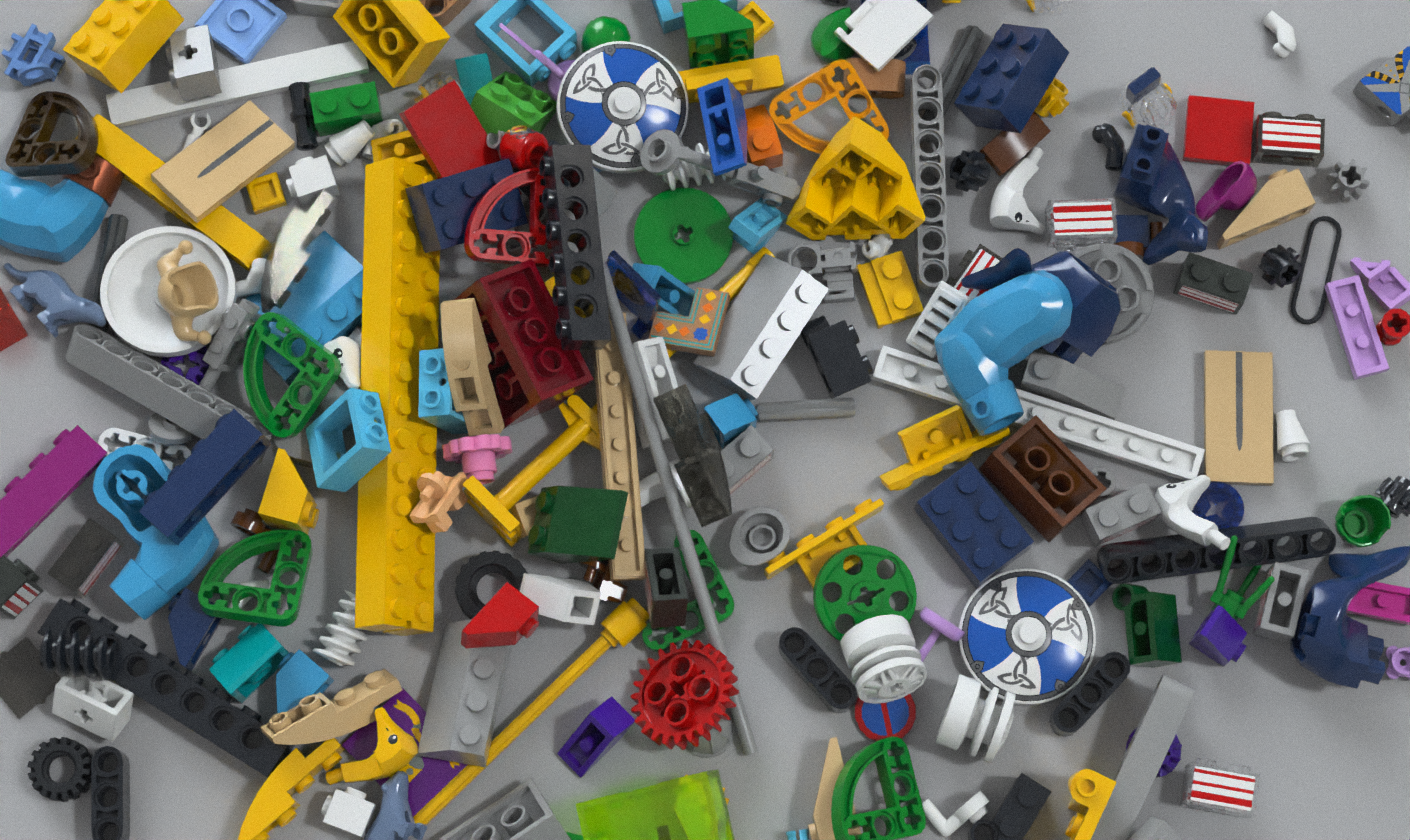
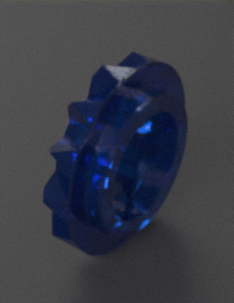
[1192,482,1244,529]

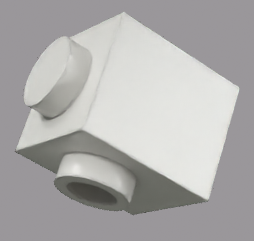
[286,155,340,207]
[321,786,379,839]

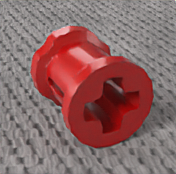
[1376,309,1410,346]

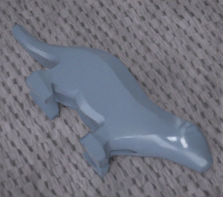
[4,263,106,338]
[364,771,428,840]

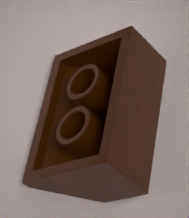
[979,415,1107,543]

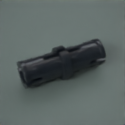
[288,82,318,151]

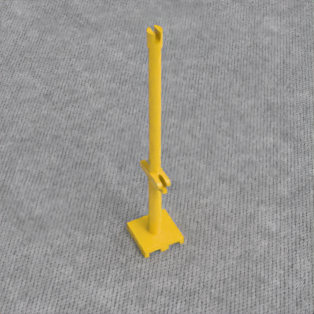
[462,247,775,548]

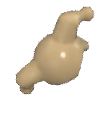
[157,240,219,345]

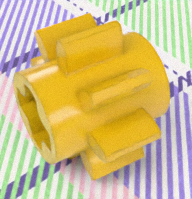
[1034,77,1069,117]

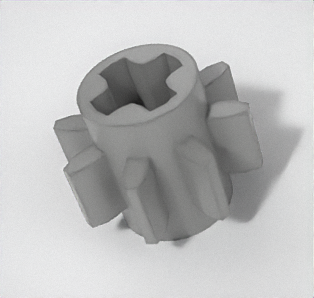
[1326,159,1370,202]

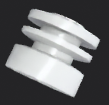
[840,614,927,704]
[935,674,1016,763]

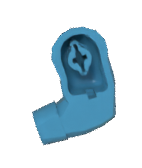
[934,270,1073,436]
[92,444,219,620]

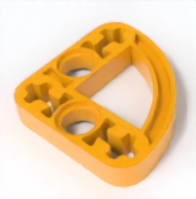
[769,59,889,154]

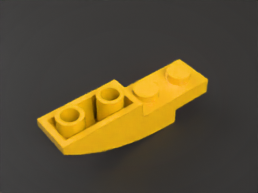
[238,738,345,840]

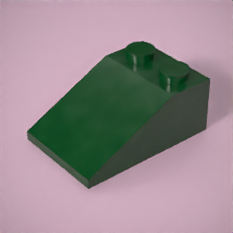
[528,486,628,564]

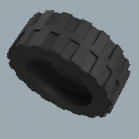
[455,550,528,619]

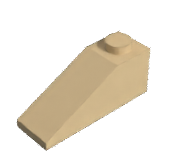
[1217,168,1316,250]
[808,737,861,840]

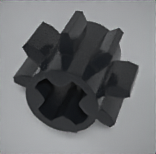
[950,150,991,192]
[1259,244,1303,288]
[1375,476,1410,518]

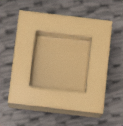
[510,496,538,538]

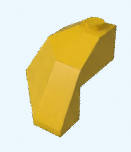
[786,116,925,240]

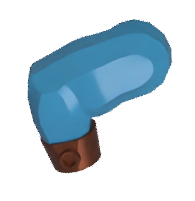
[0,155,124,262]

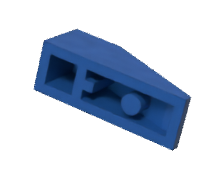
[697,78,747,176]

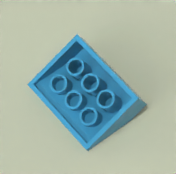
[246,230,363,387]

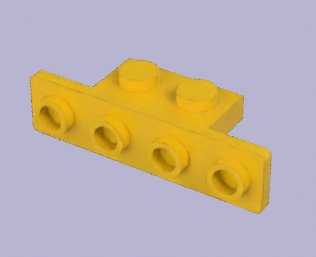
[678,55,784,103]
[879,405,1011,491]
[764,498,884,589]

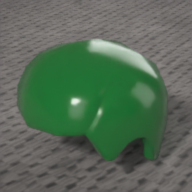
[581,16,631,53]
[1335,495,1391,548]

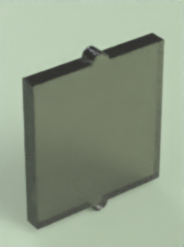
[0,637,61,719]

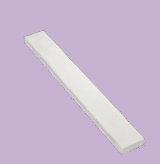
[106,41,370,128]

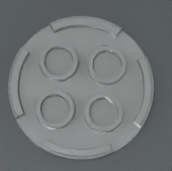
[1073,244,1155,344]

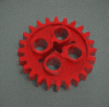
[630,639,739,750]

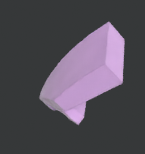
[1350,257,1410,312]

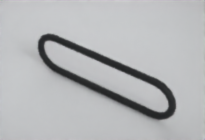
[1291,216,1342,324]

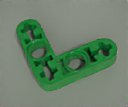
[642,530,734,652]

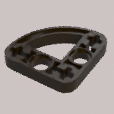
[5,91,99,177]

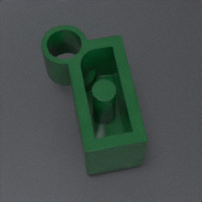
[1112,583,1182,668]

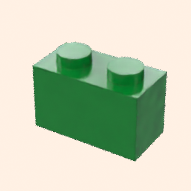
[309,81,384,137]

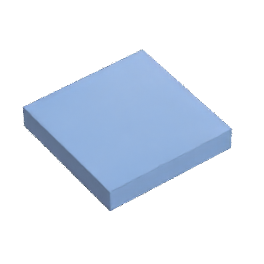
[195,0,287,64]

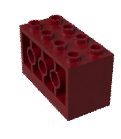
[454,259,594,429]

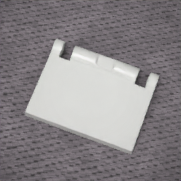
[834,0,934,72]

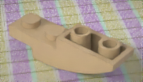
[441,298,505,436]
[260,669,402,745]

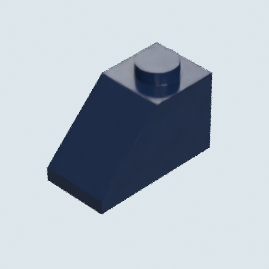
[168,587,223,672]

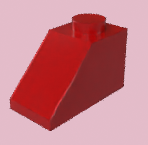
[461,582,539,649]

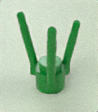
[1210,535,1275,622]

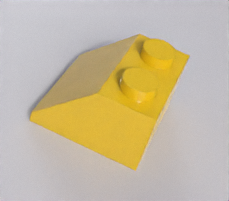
[258,448,319,535]

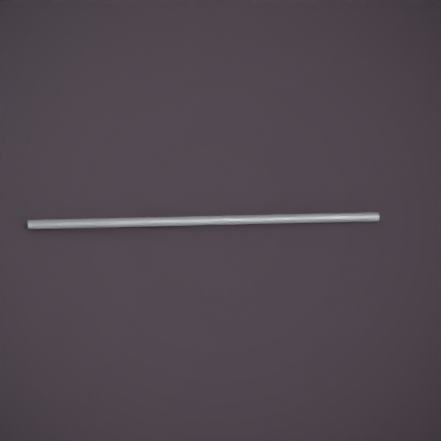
[603,262,758,756]

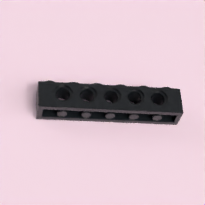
[539,144,611,350]

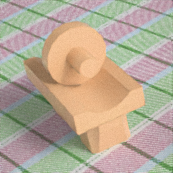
[409,471,468,533]

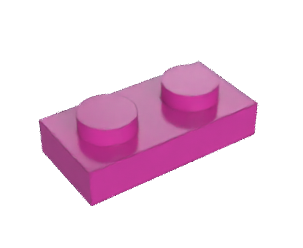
[1346,582,1410,625]

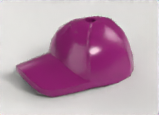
[1196,161,1257,222]

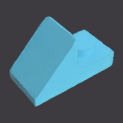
[728,197,788,255]

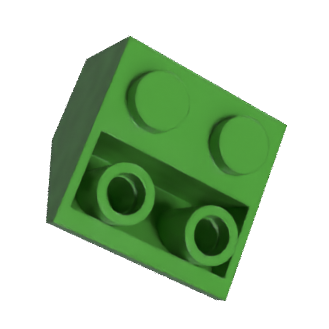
[470,71,557,135]

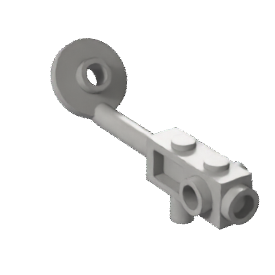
[640,129,800,206]
[148,299,262,445]

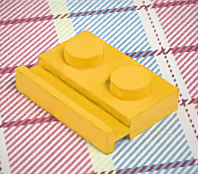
[857,250,924,329]

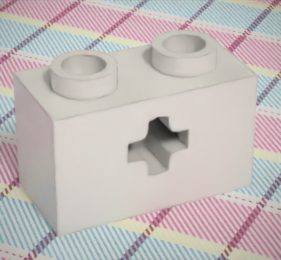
[52,671,134,742]

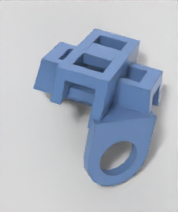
[1,23,65,87]

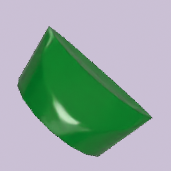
[811,7,856,63]

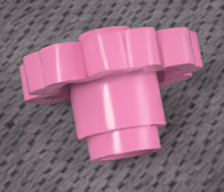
[442,434,512,485]

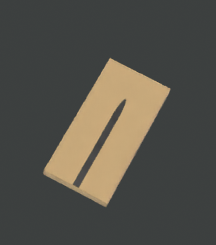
[151,100,295,223]
[1204,350,1274,486]

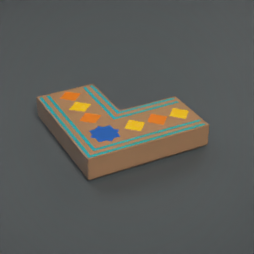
[649,287,730,357]

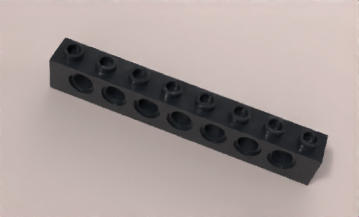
[37,598,295,778]

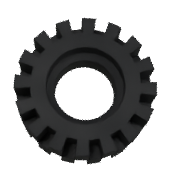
[28,737,93,802]

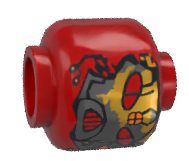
[499,125,549,171]

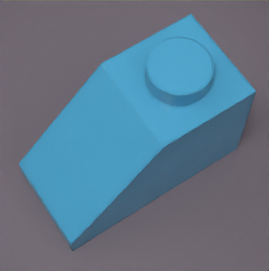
[621,263,695,316]
[704,393,758,449]
[276,649,334,713]

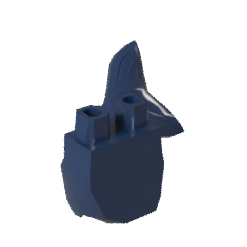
[1113,124,1208,266]
[961,248,1121,364]
[1290,546,1410,689]

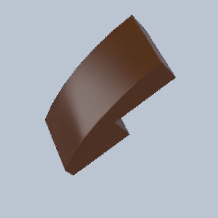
[979,111,1050,176]

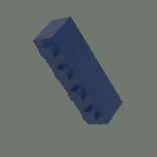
[139,409,272,545]

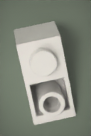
[520,573,602,625]

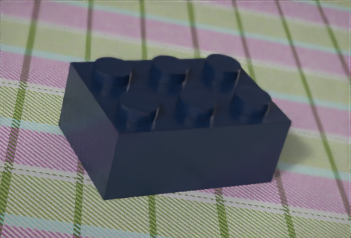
[954,24,1069,133]
[405,158,528,253]
[914,461,1034,589]

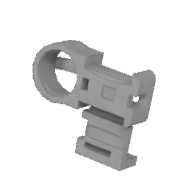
[788,241,858,304]

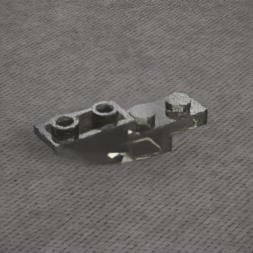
[261,190,334,313]
[653,384,732,527]

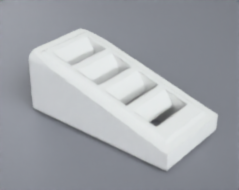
[906,281,970,358]

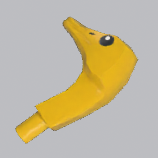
[326,707,418,785]

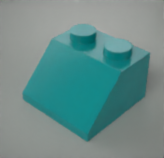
[208,624,289,703]

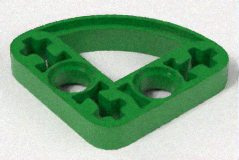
[243,312,341,438]
[198,530,313,627]
[831,736,926,840]

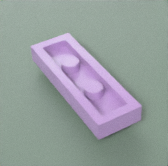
[1324,275,1389,380]

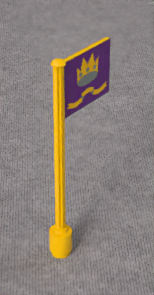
[342,597,649,825]

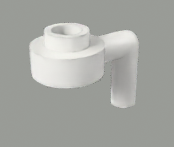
[922,790,989,837]

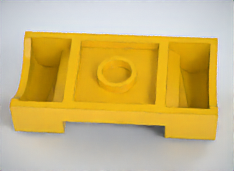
[1064,769,1117,840]

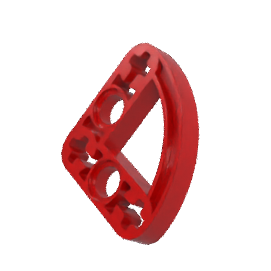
[464,168,564,267]

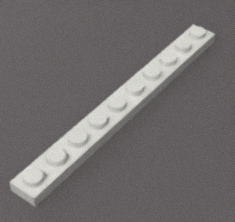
[872,345,1205,481]

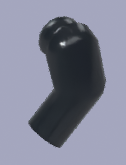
[1092,123,1125,171]

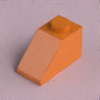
[745,104,783,169]

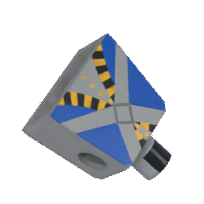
[1353,46,1410,126]

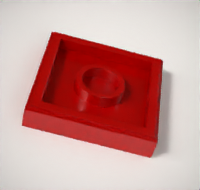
[1182,95,1255,166]

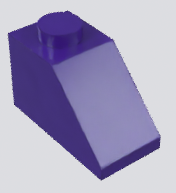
[1188,605,1248,666]
[557,696,635,778]

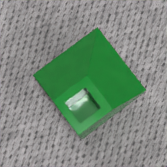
[682,0,754,68]

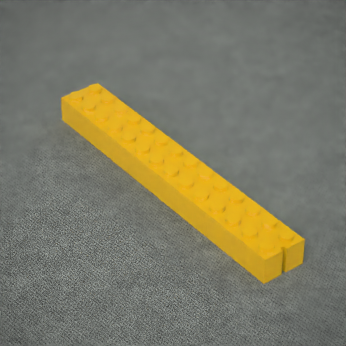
[355,157,440,636]

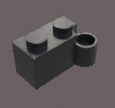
[800,315,873,399]
[968,773,1052,840]

